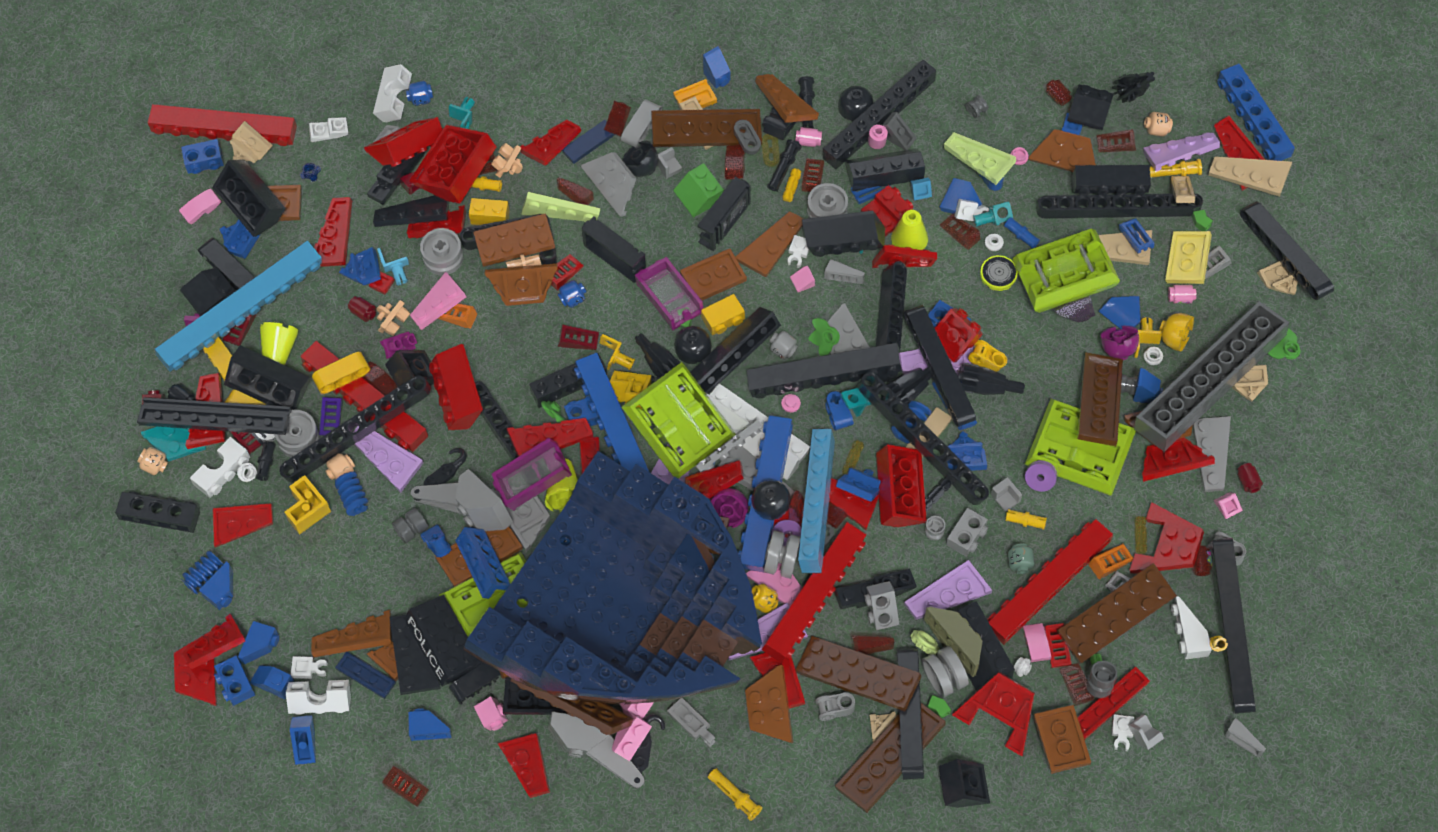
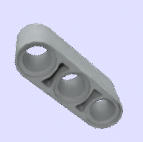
[621,99,663,148]

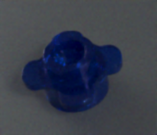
[300,163,321,182]

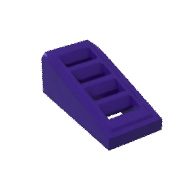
[319,397,343,436]

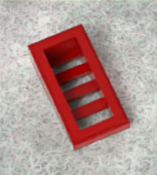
[551,254,584,291]
[1044,623,1071,668]

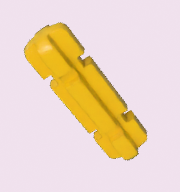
[783,168,801,202]

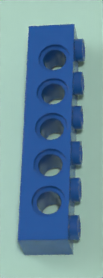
[1217,64,1295,161]

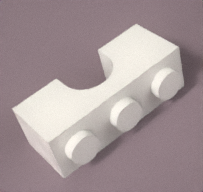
[373,64,412,122]
[190,437,250,498]
[286,680,351,715]

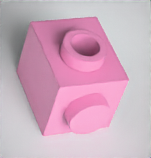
[474,696,508,731]

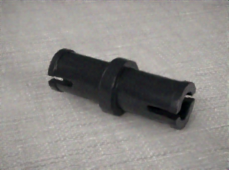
[255,441,276,481]

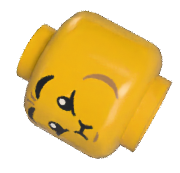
[752,584,779,613]

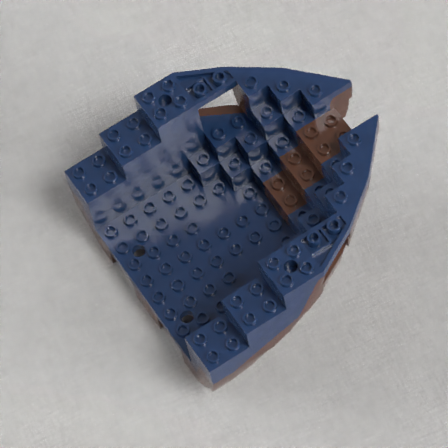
[464,451,762,705]

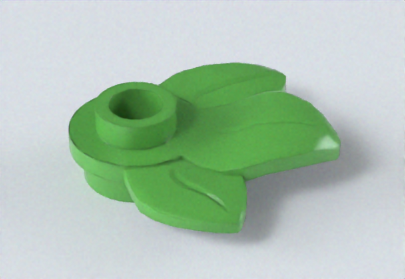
[808,318,840,356]
[1267,328,1301,360]
[541,401,566,422]

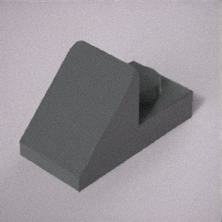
[883,112,917,150]

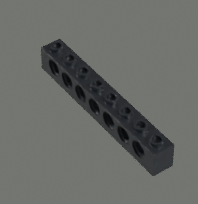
[823,60,936,169]

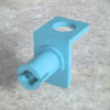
[377,248,409,286]

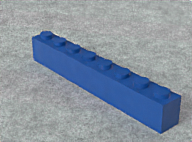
[573,353,649,472]
[738,415,793,573]

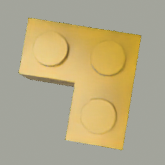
[610,371,652,409]
[284,475,331,535]

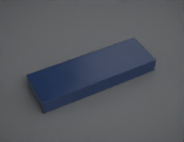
[562,120,616,164]
[335,652,396,699]

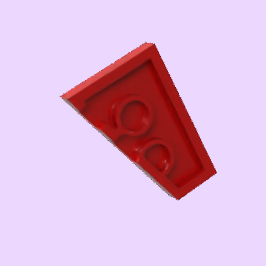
[407,205,466,238]
[872,245,937,268]
[685,460,744,499]
[829,478,879,530]
[213,504,273,548]
[182,614,246,669]
[750,653,805,709]
[498,733,550,798]

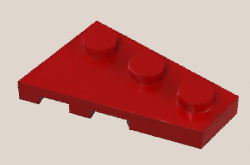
[520,120,581,166]

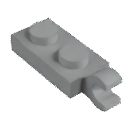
[667,698,716,747]

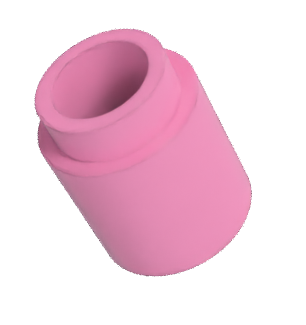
[868,125,888,149]
[795,127,822,147]
[1168,285,1196,304]

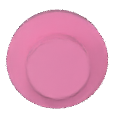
[1011,147,1028,165]
[781,394,801,413]

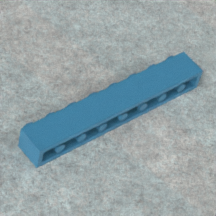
[798,429,835,573]

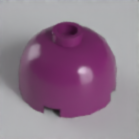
[1101,326,1139,360]
[711,488,749,528]

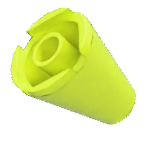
[891,210,928,250]
[260,322,298,365]
[545,458,578,513]

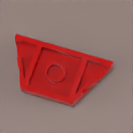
[1142,437,1215,482]
[174,631,217,706]

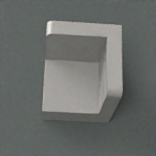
[657,147,682,179]
[991,477,1022,512]
[1128,714,1164,750]

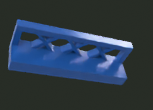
[455,527,510,599]

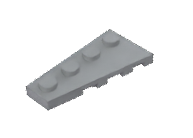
[1192,416,1231,492]
[695,419,763,472]
[718,446,794,498]

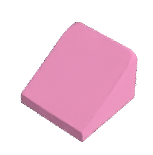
[790,266,815,292]
[1214,492,1243,519]

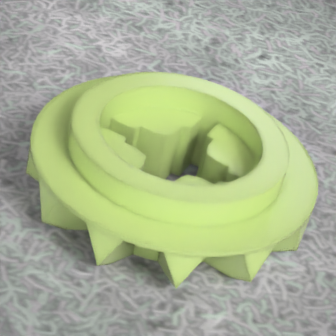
[910,630,939,655]

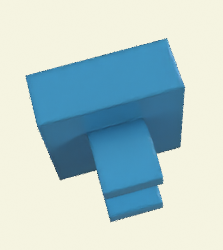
[911,177,932,201]

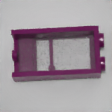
[635,257,704,331]
[491,438,572,511]

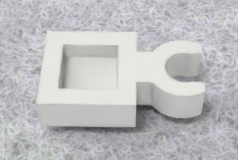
[954,199,989,221]
[788,235,809,268]
[291,656,327,679]
[1112,714,1134,751]

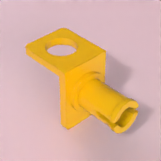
[1134,317,1162,358]
[599,334,635,370]

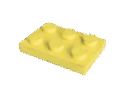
[1165,231,1212,284]

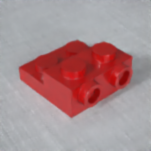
[861,185,913,237]
[935,308,983,362]

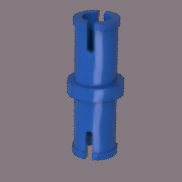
[1004,217,1040,249]

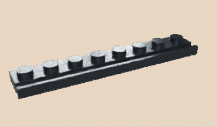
[137,397,292,435]

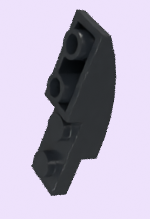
[367,152,425,205]
[834,569,917,609]

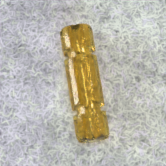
[842,440,864,475]
[1135,516,1147,554]

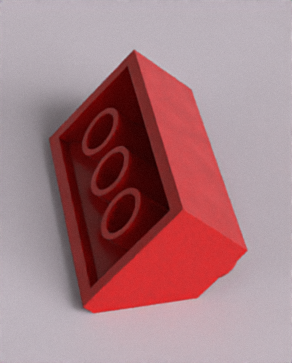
[364,117,443,167]
[429,344,483,430]
[876,444,927,527]

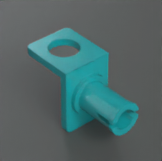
[449,97,475,129]
[973,202,1013,227]
[841,388,872,417]

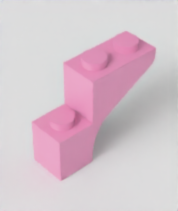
[612,702,654,761]

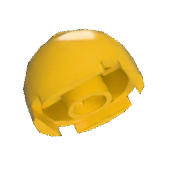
[1160,313,1194,351]

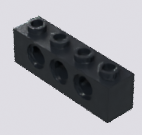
[529,353,608,408]
[115,491,200,533]

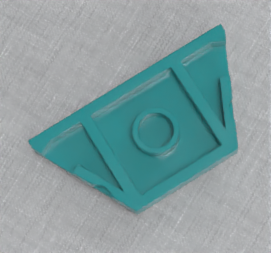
[141,427,207,461]

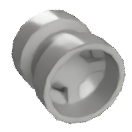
[925,516,945,540]

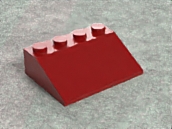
[409,125,497,204]

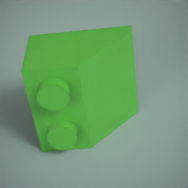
[673,163,724,218]

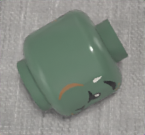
[1008,544,1035,574]

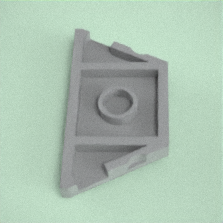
[581,152,636,217]
[828,303,870,355]
[491,485,550,552]

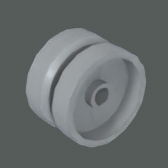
[807,183,848,218]
[420,228,463,276]
[274,410,320,458]
[764,530,801,579]
[922,646,969,698]

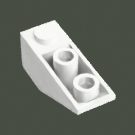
[1171,597,1211,659]

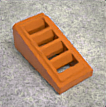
[438,304,477,329]
[1089,544,1133,579]

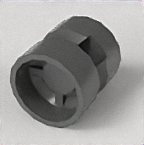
[391,508,428,544]
[1086,661,1118,698]

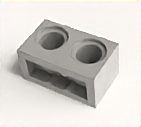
[946,508,988,557]
[865,581,899,630]

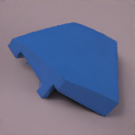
[940,178,982,214]
[220,220,261,259]
[339,247,381,285]
[1099,296,1141,329]
[947,431,987,471]
[836,468,881,502]

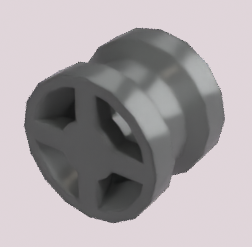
[965,95,988,118]
[1121,374,1137,395]

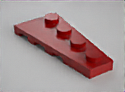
[1214,116,1265,191]
[314,197,352,267]
[185,373,225,449]
[507,418,593,457]

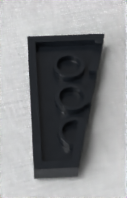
[373,195,449,227]
[389,615,441,695]

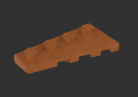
[735,211,803,277]
[311,610,392,658]

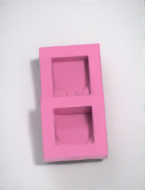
[179,188,222,224]
[1023,623,1051,662]

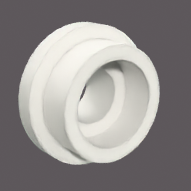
[985,234,1004,251]
[1144,347,1163,365]
[237,462,257,482]
[1014,657,1032,677]

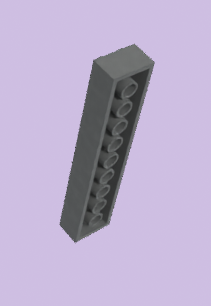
[1134,301,1290,452]

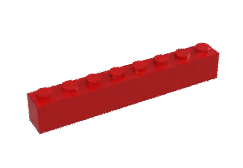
[148,104,297,146]
[300,341,428,453]
[987,519,1113,645]
[762,522,866,663]

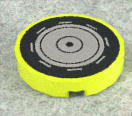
[980,255,1018,291]

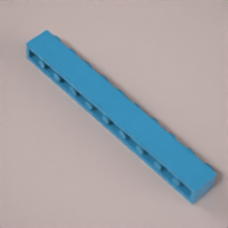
[155,241,322,372]

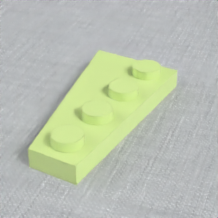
[944,133,1016,185]
[521,192,600,222]

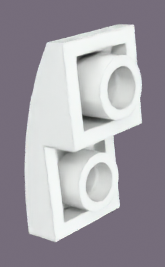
[309,118,348,142]

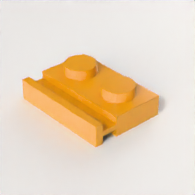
[673,79,717,109]

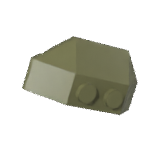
[924,607,982,677]

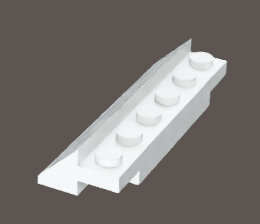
[704,383,810,480]

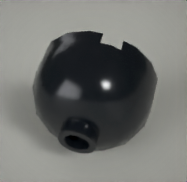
[838,86,874,122]
[622,140,659,177]
[674,326,712,364]
[751,479,791,520]

